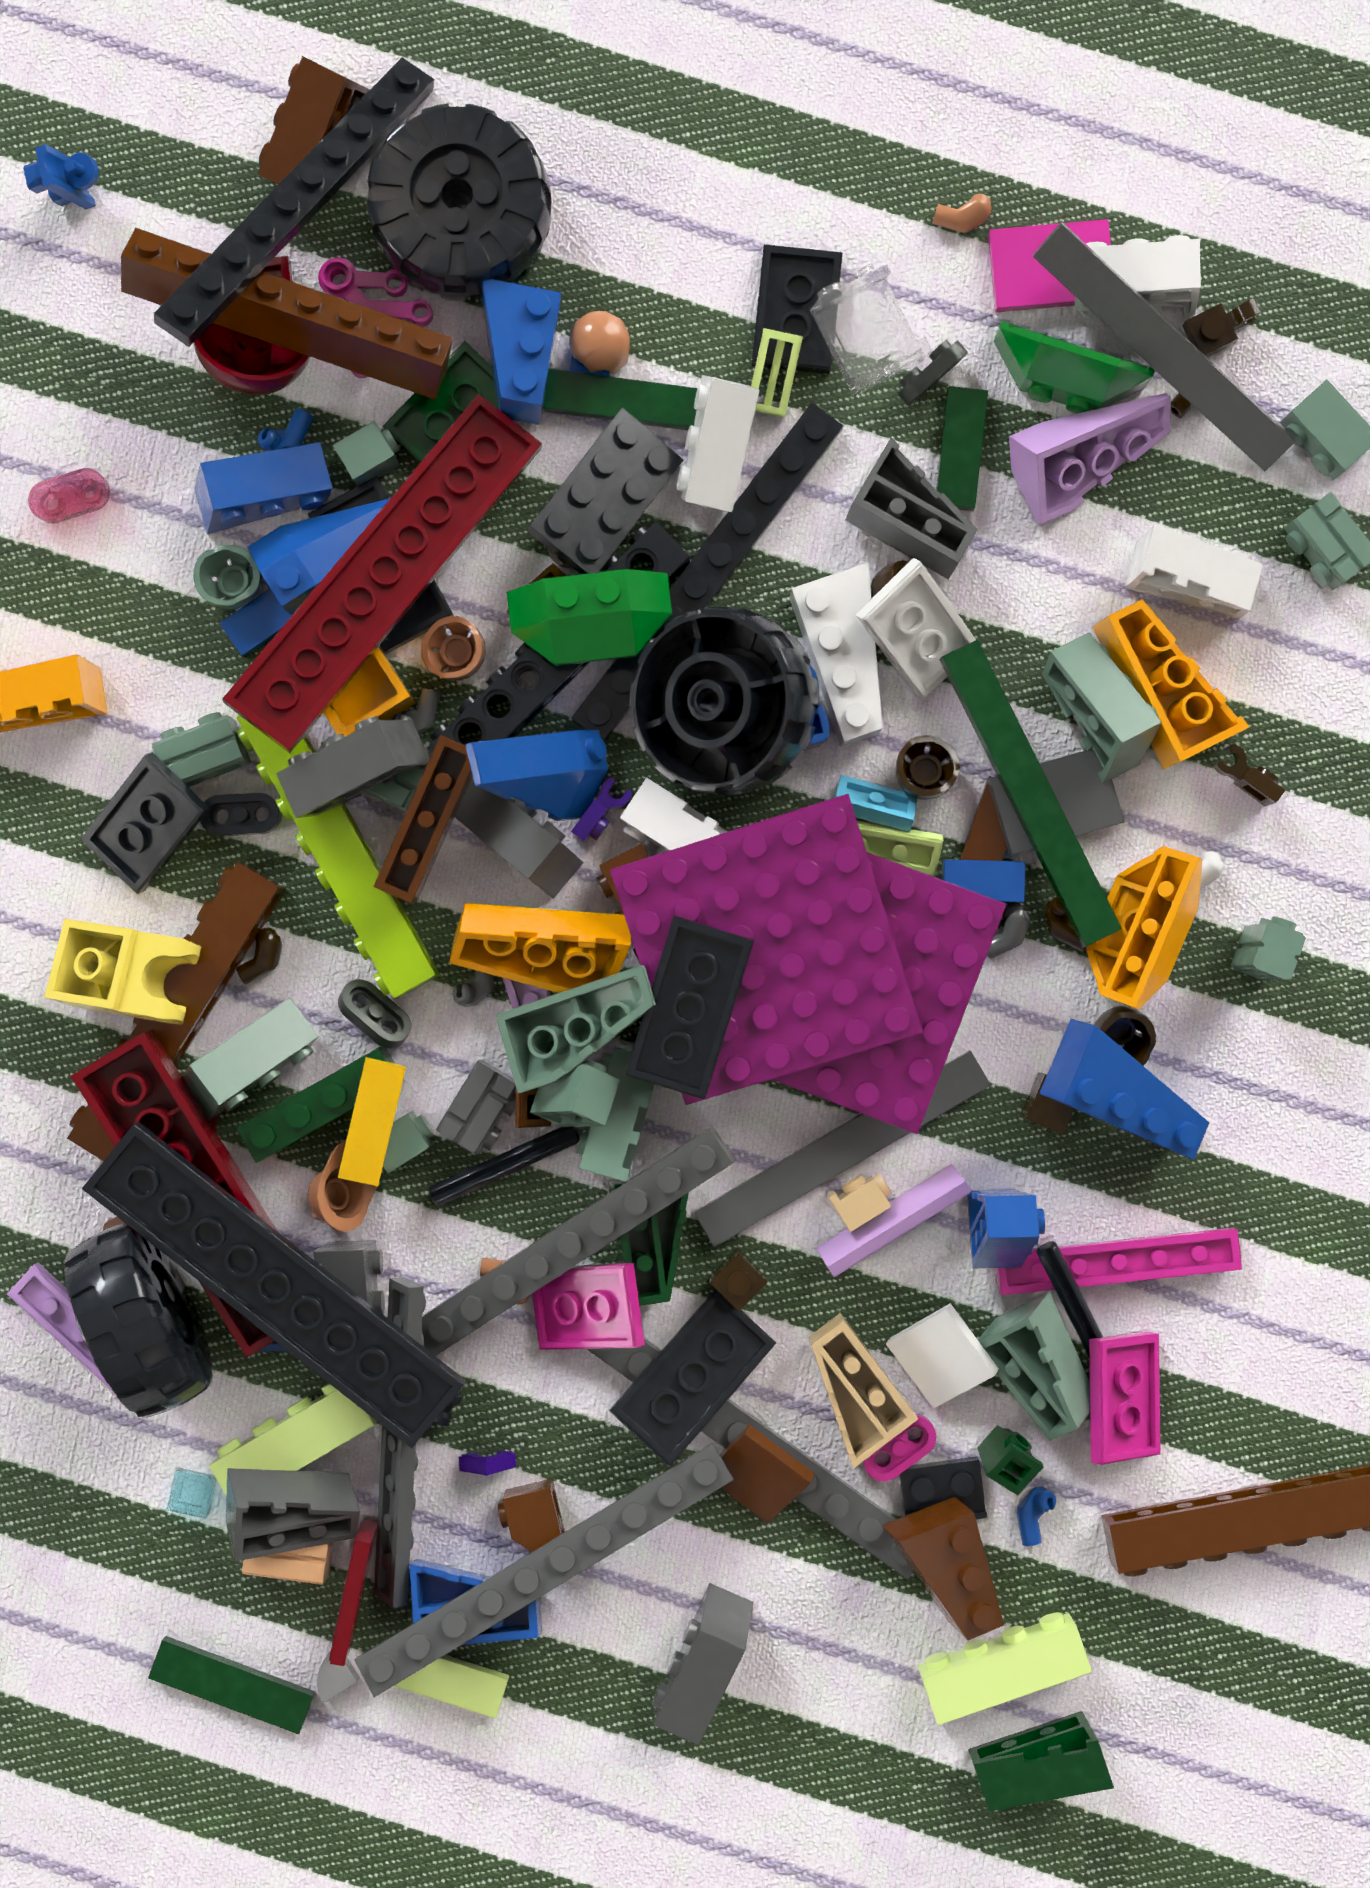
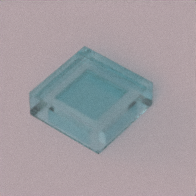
[167,1468,217,1519]

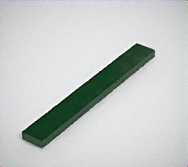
[939,639,1122,947]

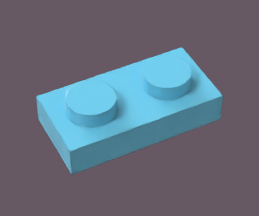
[835,775,917,832]

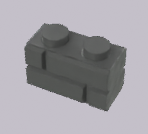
[436,1060,516,1155]

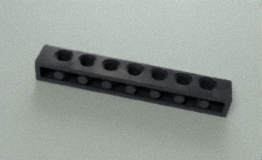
[427,522,690,753]

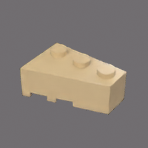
[809,1313,918,1469]

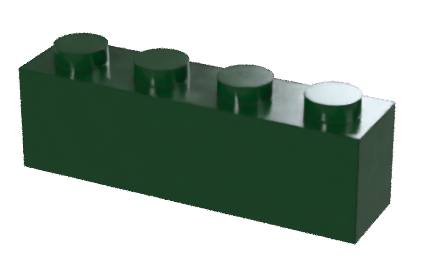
[236,1047,405,1163]

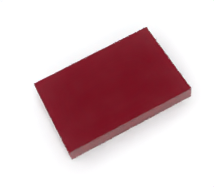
[329,1518,377,1666]

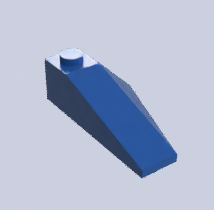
[247,498,390,616]
[466,730,608,821]

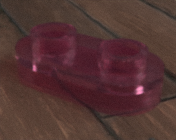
[28,468,110,524]

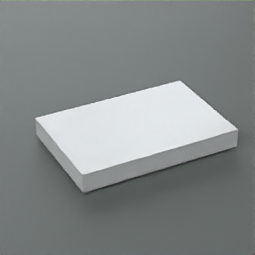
[855,558,976,700]

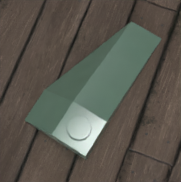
[496,965,656,1094]

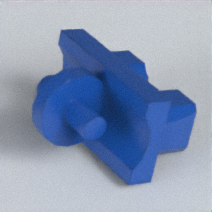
[23,144,99,210]

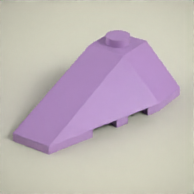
[1009,393,1171,525]

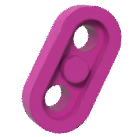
[863,1413,936,1481]

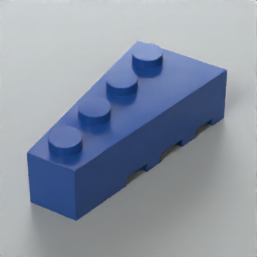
[1039,1019,1210,1160]

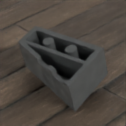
[845,437,978,580]
[276,716,430,818]
[455,777,584,899]
[313,1240,385,1315]
[226,1468,360,1562]
[652,1583,753,1745]

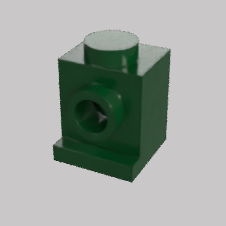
[977,1425,1044,1496]

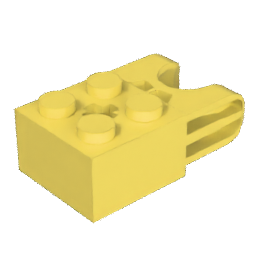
[44,919,201,1025]

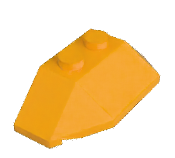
[1086,846,1202,1010]

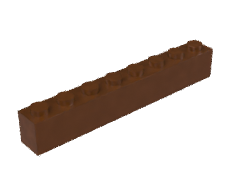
[121,227,453,400]
[67,862,286,1161]
[1101,1464,1370,1577]

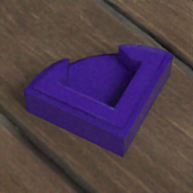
[458,1450,516,1476]

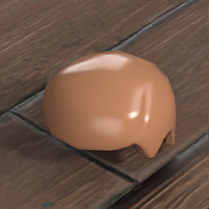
[569,311,631,375]

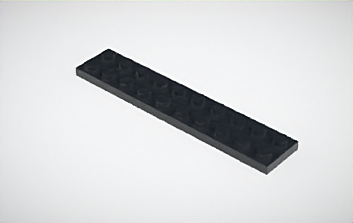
[82,1121,465,1448]

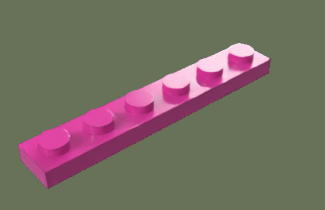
[996,1228,1242,1296]

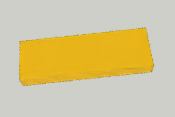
[338,1057,406,1186]

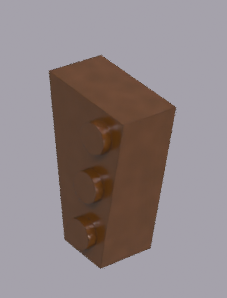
[258,56,370,184]
[882,1497,1004,1640]

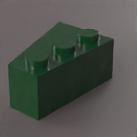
[608,1178,689,1306]
[968,1711,1114,1811]

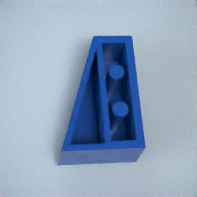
[481,279,561,425]
[194,442,333,535]
[967,1189,1045,1269]
[410,1559,542,1645]

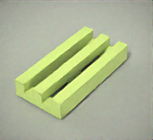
[751,328,803,418]

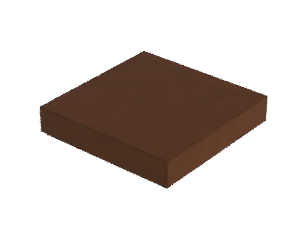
[720,1425,815,1523]

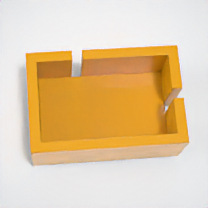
[324,646,416,737]

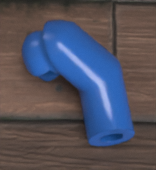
[257,408,314,452]
[1016,1487,1056,1546]

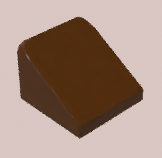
[515,1088,551,1128]

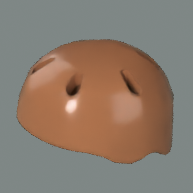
[421,616,486,681]

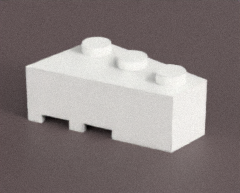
[1075,235,1201,316]
[677,375,759,512]
[1125,524,1263,618]
[620,778,727,854]

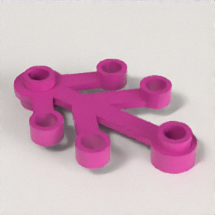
[318,258,434,378]

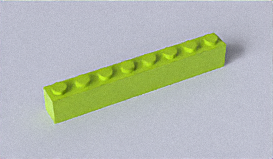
[236,715,440,999]

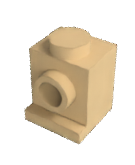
[827,1173,892,1232]

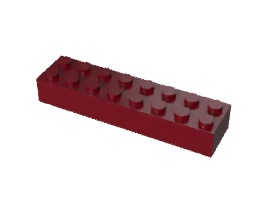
[71,1029,277,1358]

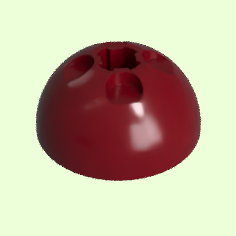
[193,323,310,395]

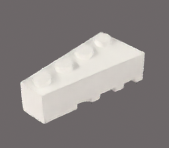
[789,563,883,747]

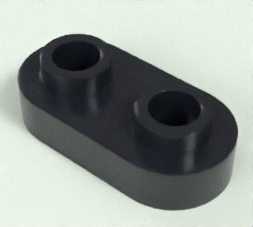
[200,793,282,836]

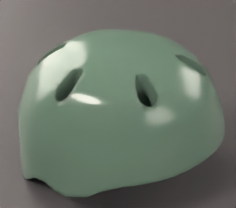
[193,545,262,610]

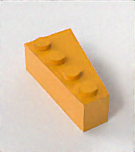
[1092,599,1250,770]
[0,654,108,733]
[449,903,631,993]

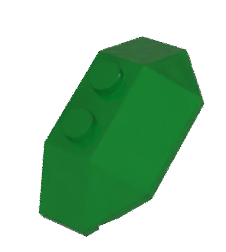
[994,321,1155,414]
[506,569,672,666]

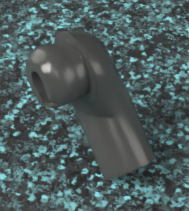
[391,688,441,734]
[987,903,1031,959]
[452,970,494,1007]

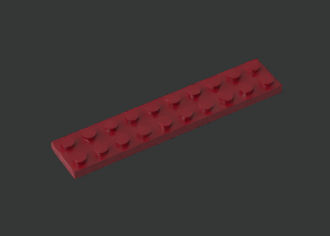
[222,394,542,754]

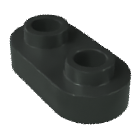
[898,340,968,406]
[338,979,412,1049]

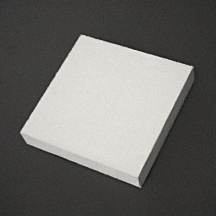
[886,1303,999,1409]

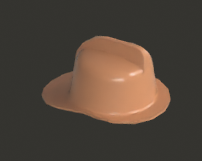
[308,1139,377,1232]

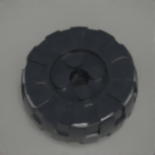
[367,103,552,301]
[629,606,819,796]
[64,1223,213,1418]

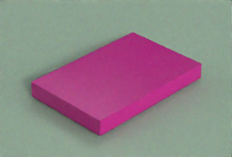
[988,219,1111,313]
[532,1263,645,1350]
[1089,1331,1161,1465]

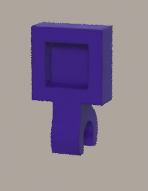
[571,777,632,844]

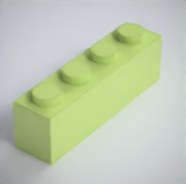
[209,1383,377,1495]
[917,1612,1092,1725]

